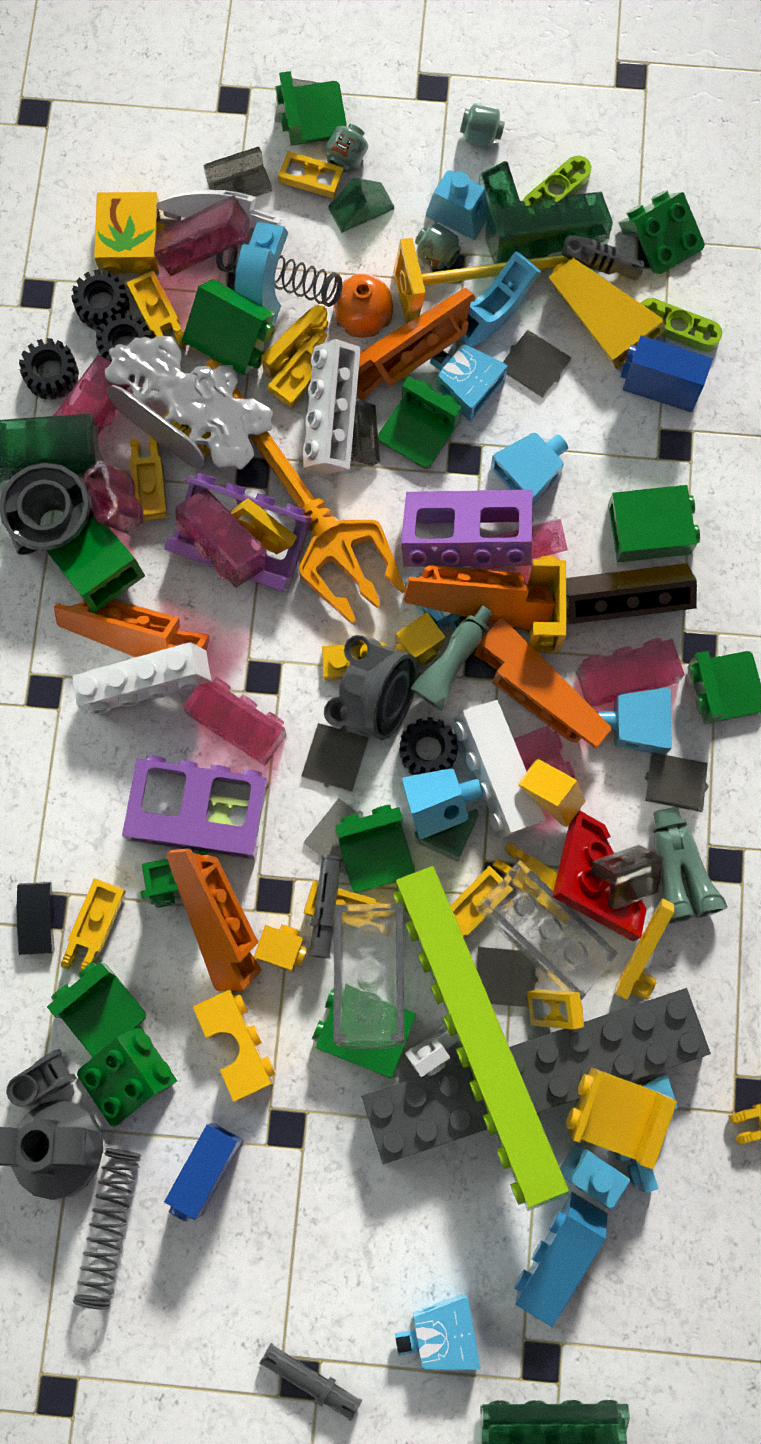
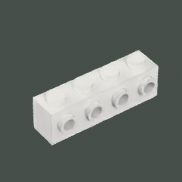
[302,339,361,475]
[72,642,211,715]
[454,700,546,840]

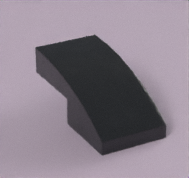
[17,882,55,955]

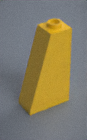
[548,258,666,369]

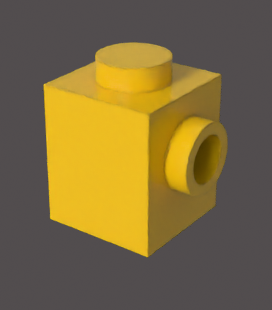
[394,612,446,665]
[253,924,308,973]

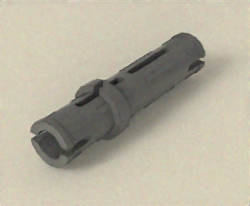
[308,855,343,959]
[259,1343,362,1422]

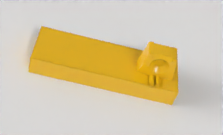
[615,898,674,1000]

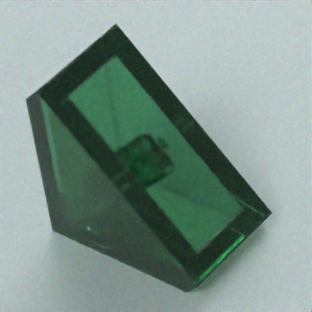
[478,161,526,231]
[328,177,394,233]
[414,809,479,862]

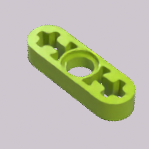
[521,155,592,224]
[641,298,722,352]

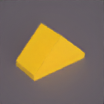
[517,759,586,827]

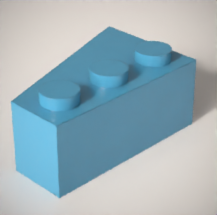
[514,1191,608,1328]

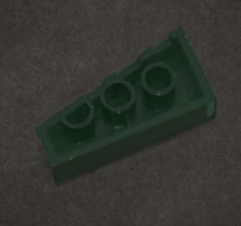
[485,191,613,264]

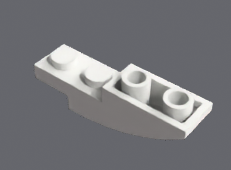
[156,190,282,232]

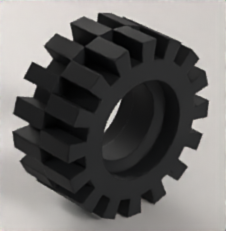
[71,269,130,330]
[96,313,152,367]
[19,338,79,400]
[399,717,458,775]

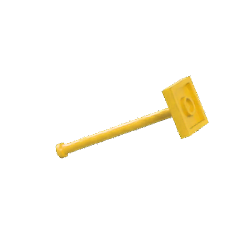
[393,238,570,324]

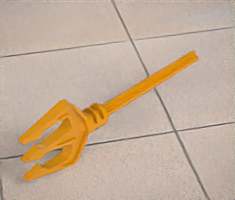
[205,359,405,624]

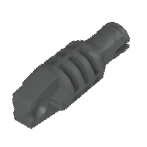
[562,235,644,280]

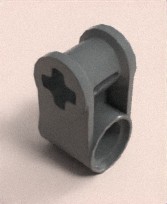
[6,1049,77,1107]

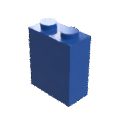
[620,335,713,412]
[164,1123,243,1222]

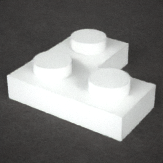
[404,1025,460,1077]

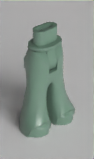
[411,605,493,711]
[652,807,728,924]

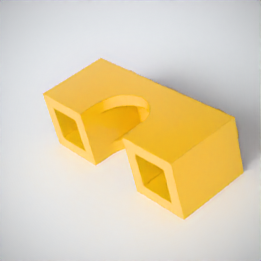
[192,989,276,1102]

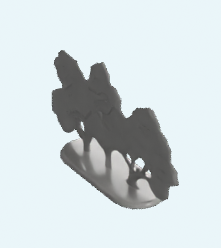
[105,336,273,469]

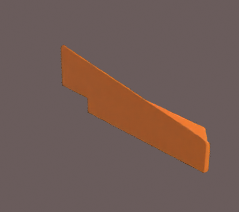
[356,288,475,401]
[404,565,556,631]
[54,599,210,657]
[474,618,611,749]
[166,849,262,991]

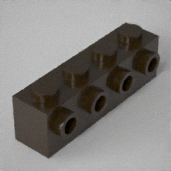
[566,563,697,624]

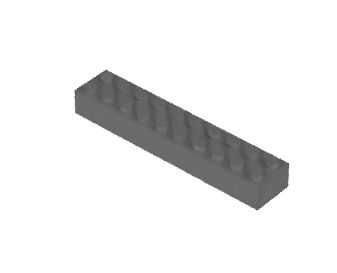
[361,988,711,1164]

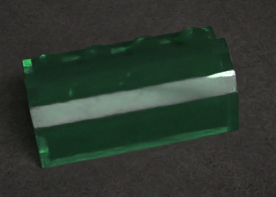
[0,413,105,484]
[480,1400,630,1444]

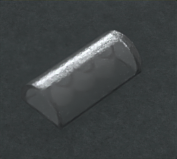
[475,860,618,1000]
[333,904,404,1049]

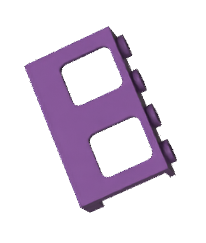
[164,473,312,591]
[401,490,533,567]
[122,755,269,860]

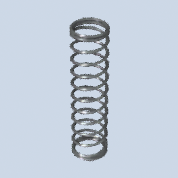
[216,238,343,307]
[72,1148,142,1310]

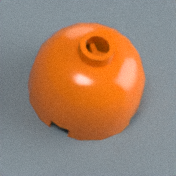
[333,274,393,338]

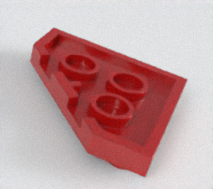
[552,810,646,941]

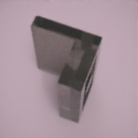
[203,146,272,197]
[350,398,380,466]
[592,845,663,910]

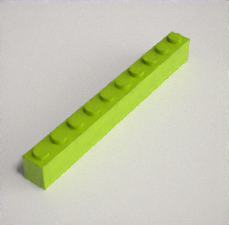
[393,866,569,1211]

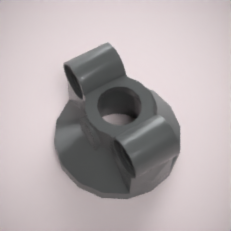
[0,463,102,555]
[324,635,418,741]
[0,1100,103,1200]

